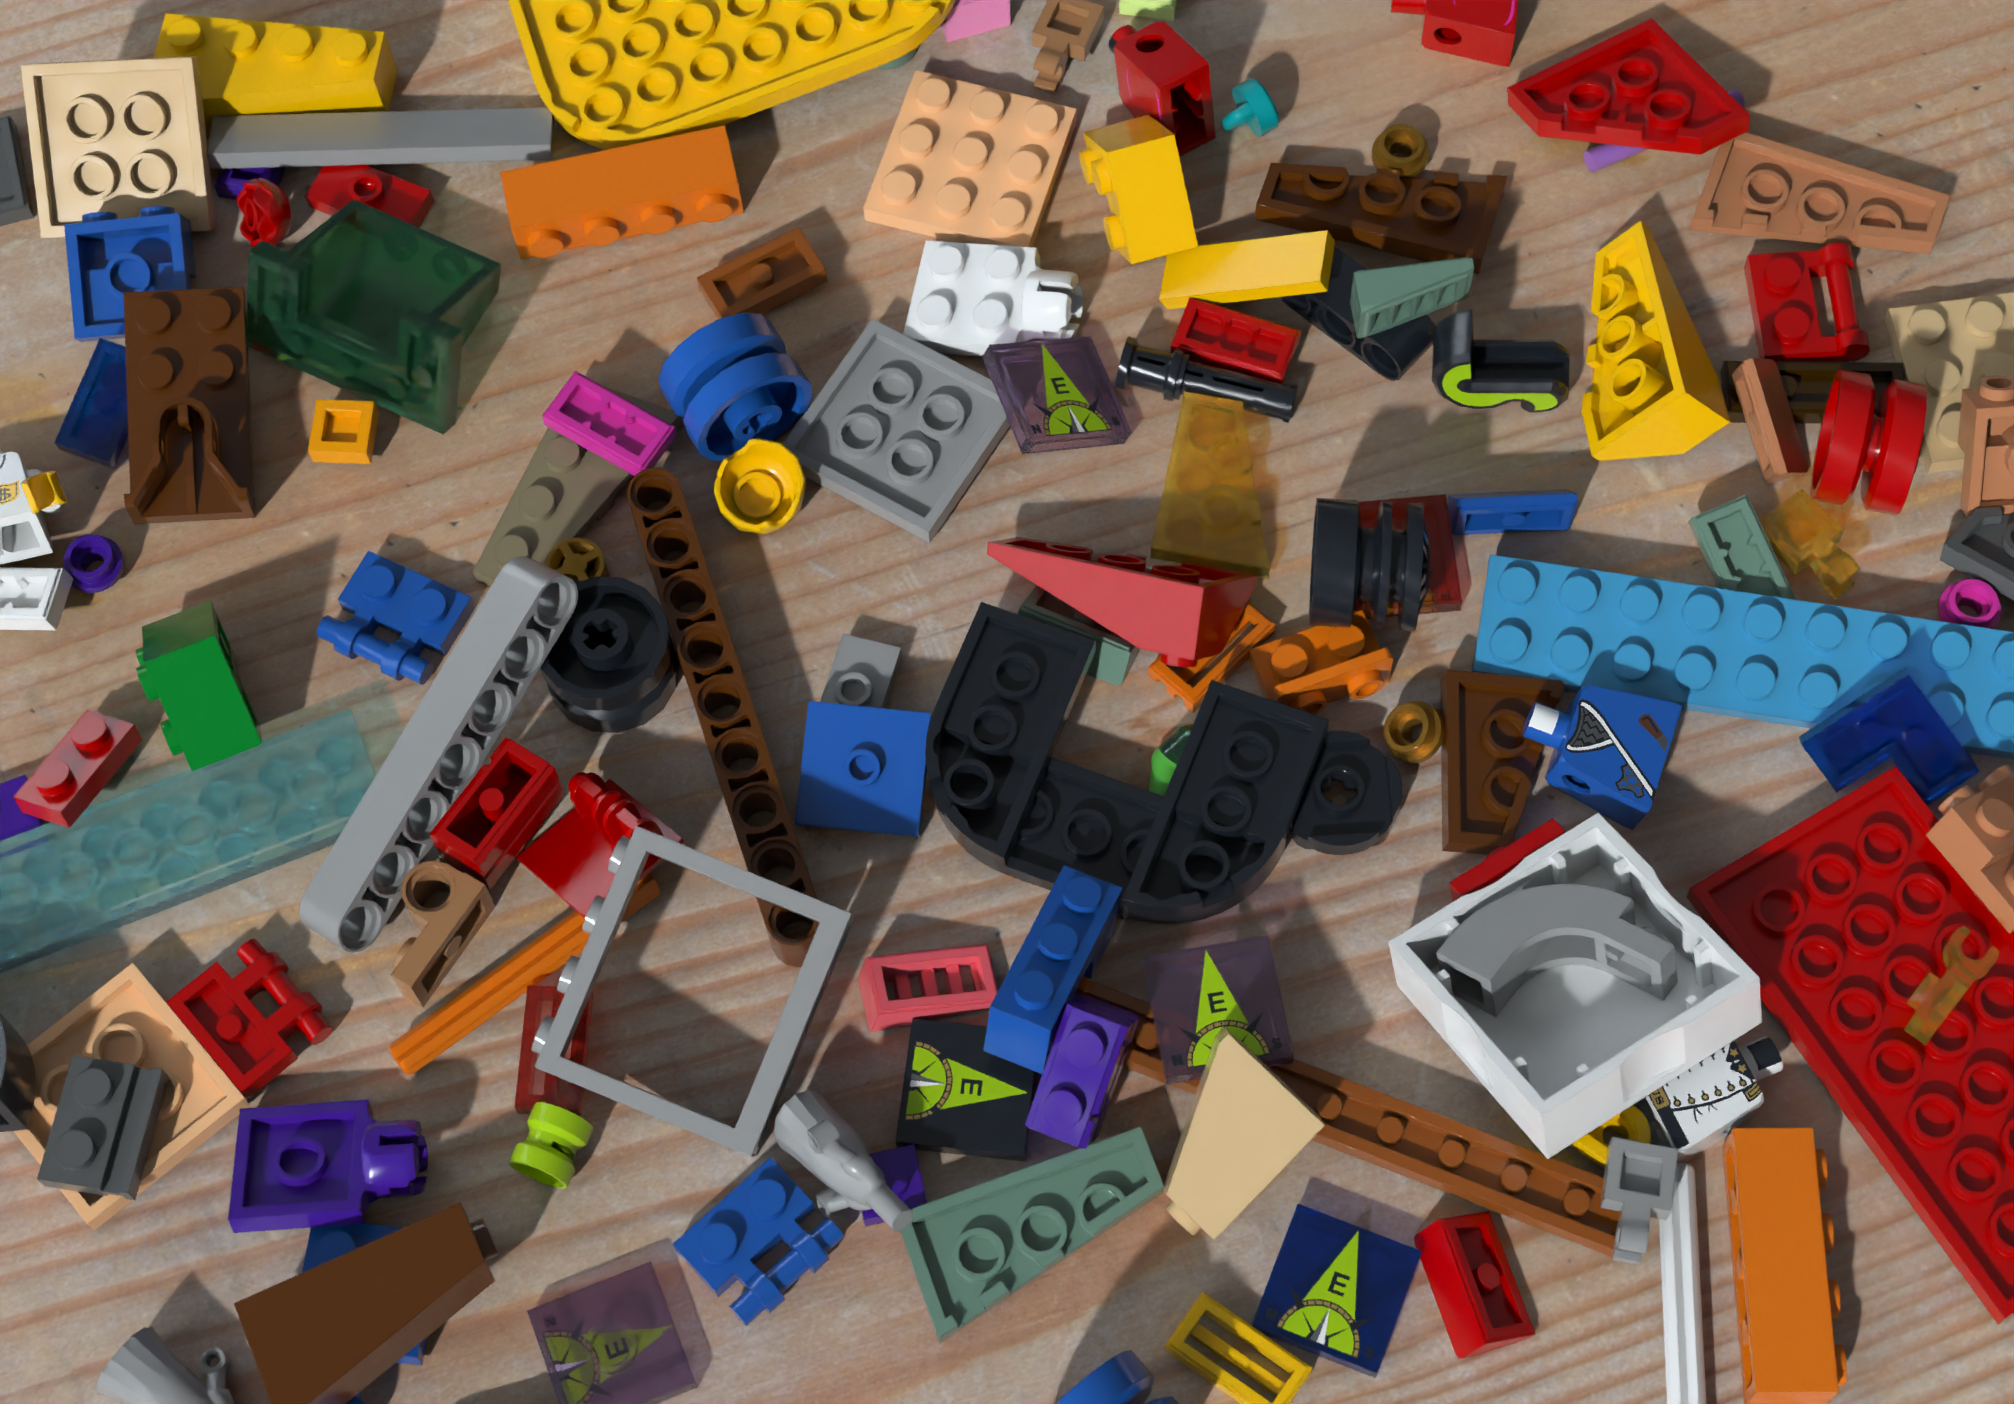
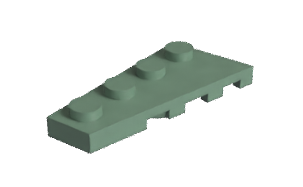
[900,1127,1164,1343]

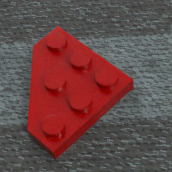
[1507,18,1750,155]

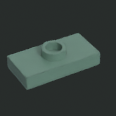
[1688,494,1796,600]

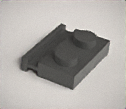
[37,1055,169,1200]

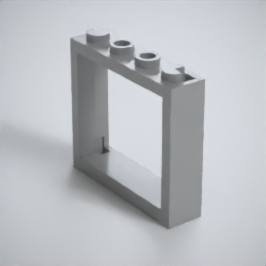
[532,826,855,1157]

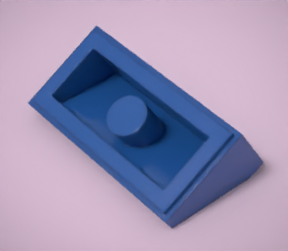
[1447,489,1578,535]

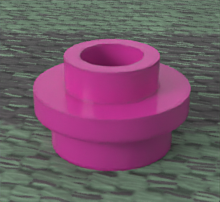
[1937,579,2001,629]

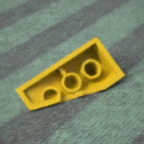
[1581,220,1730,461]

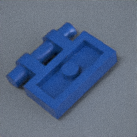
[316,551,475,685]
[672,1156,845,1326]

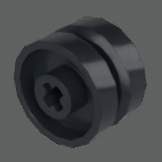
[540,576,679,733]

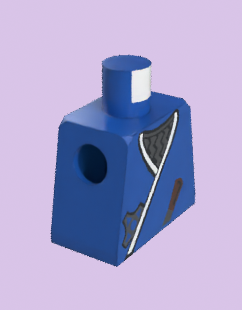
[1522,685,1682,830]

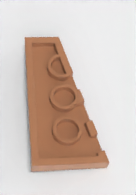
[1689,132,1951,254]

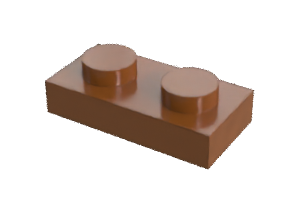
[697,227,828,319]

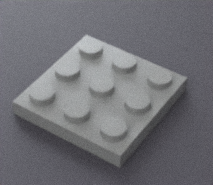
[783,318,1023,543]

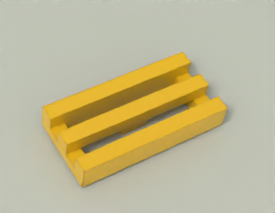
[1164,1292,1313,1404]

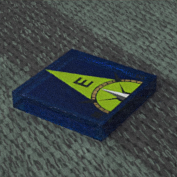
[1251,1204,1422,1378]

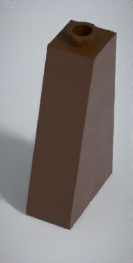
[234,1202,498,1404]

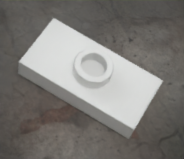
[0,567,73,631]

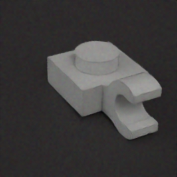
[1600,1137,1678,1265]

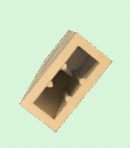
[1164,1026,1325,1240]

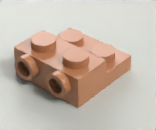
[1958,375,2014,518]
[1926,764,2014,934]

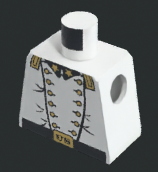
[1634,1035,1783,1163]

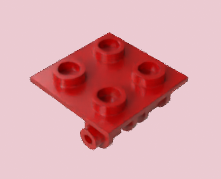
[516,772,684,919]

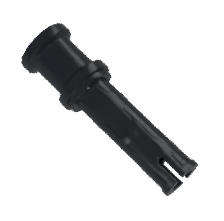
[1115,336,1298,423]

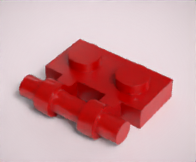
[166,939,333,1100]

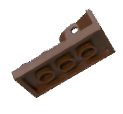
[124,287,255,524]

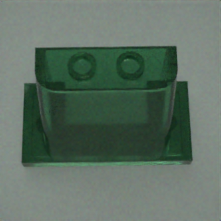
[247,199,501,435]

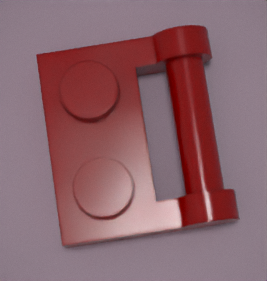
[1744,243,1870,362]

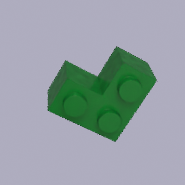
[135,601,262,771]

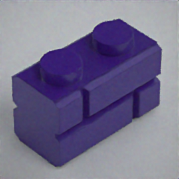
[1025,994,1140,1149]

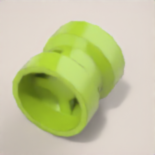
[508,1102,594,1189]

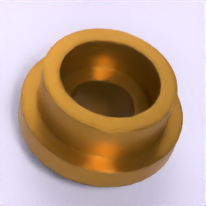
[1371,124,1429,178]
[1384,701,1445,763]

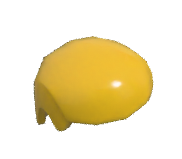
[714,438,806,534]

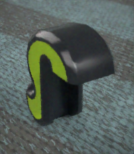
[1432,309,1570,412]

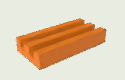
[1148,601,1276,713]

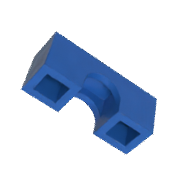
[983,865,1123,1074]

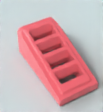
[859,944,998,1032]

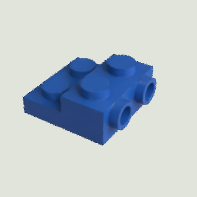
[64,206,196,342]

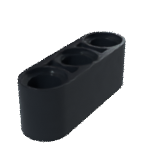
[1279,246,1436,381]

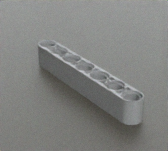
[299,556,578,953]

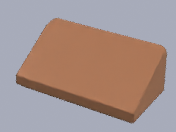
[1732,358,1808,485]

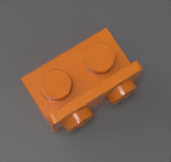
[1248,610,1393,715]

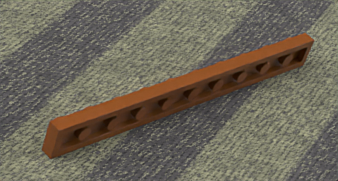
[1074,978,1620,1257]

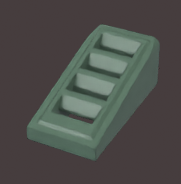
[1350,257,1474,338]

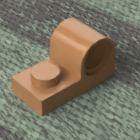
[391,861,496,1008]

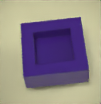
[862,1144,927,1227]

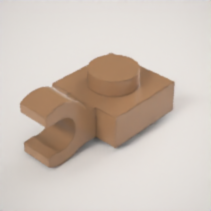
[1032,0,1105,94]

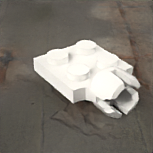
[903,241,1083,359]

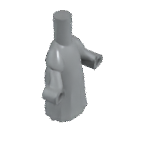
[774,1089,913,1232]
[96,1326,234,1404]

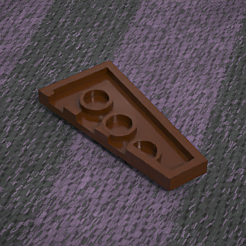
[1255,163,1507,275]

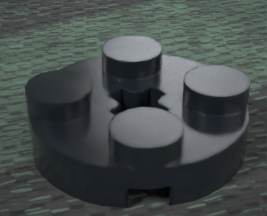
[1289,731,1402,855]

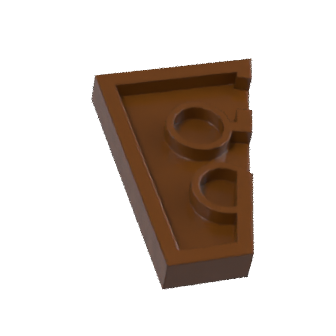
[1440,670,1565,855]

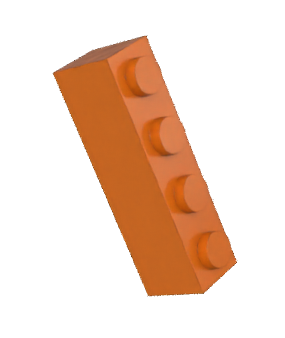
[500,125,744,259]
[1722,1128,1847,1404]

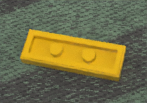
[1159,230,1335,310]

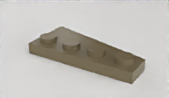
[473,386,684,587]

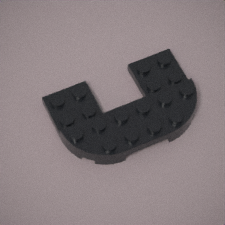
[925,602,1329,924]

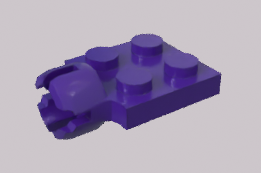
[228,1099,428,1233]

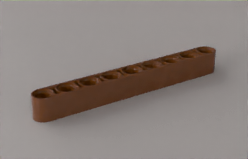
[627,468,819,967]

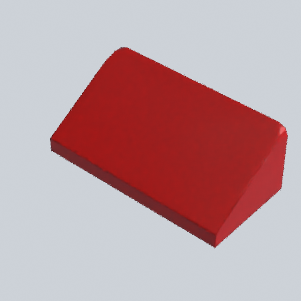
[1414,1211,1536,1359]

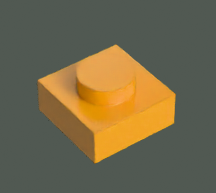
[308,399,379,464]

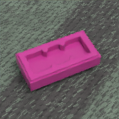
[542,371,676,476]

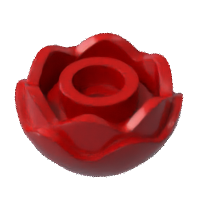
[236,178,291,249]

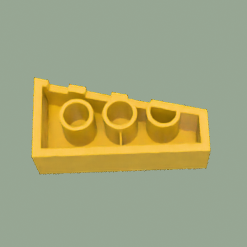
[154,13,398,139]

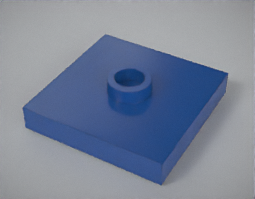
[795,701,932,838]

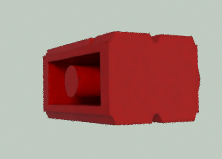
[429,737,565,890]

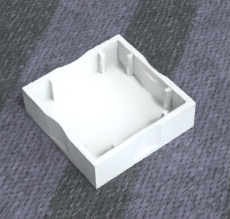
[1388,813,1762,1159]

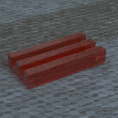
[514,985,594,1116]

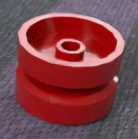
[1810,369,1927,516]

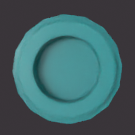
[1221,78,1280,137]

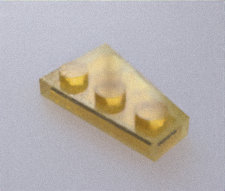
[1150,392,1270,579]

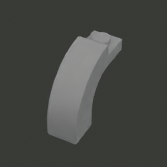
[1436,884,1678,1017]

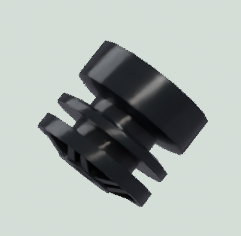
[1309,498,1430,631]

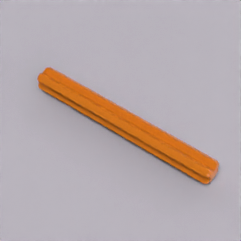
[389,872,660,1075]

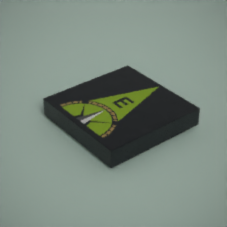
[895,1019,1036,1162]

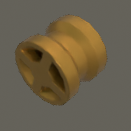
[545,537,610,581]

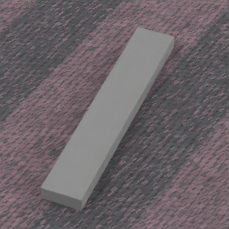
[207,107,554,169]

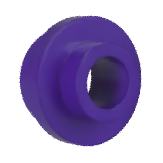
[63,534,125,593]

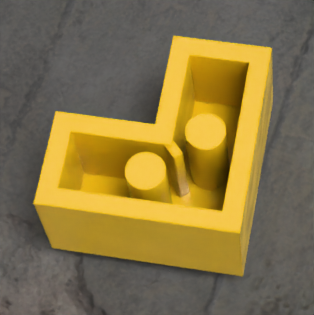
[1079,115,1198,264]

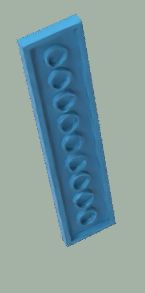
[1472,554,2014,759]

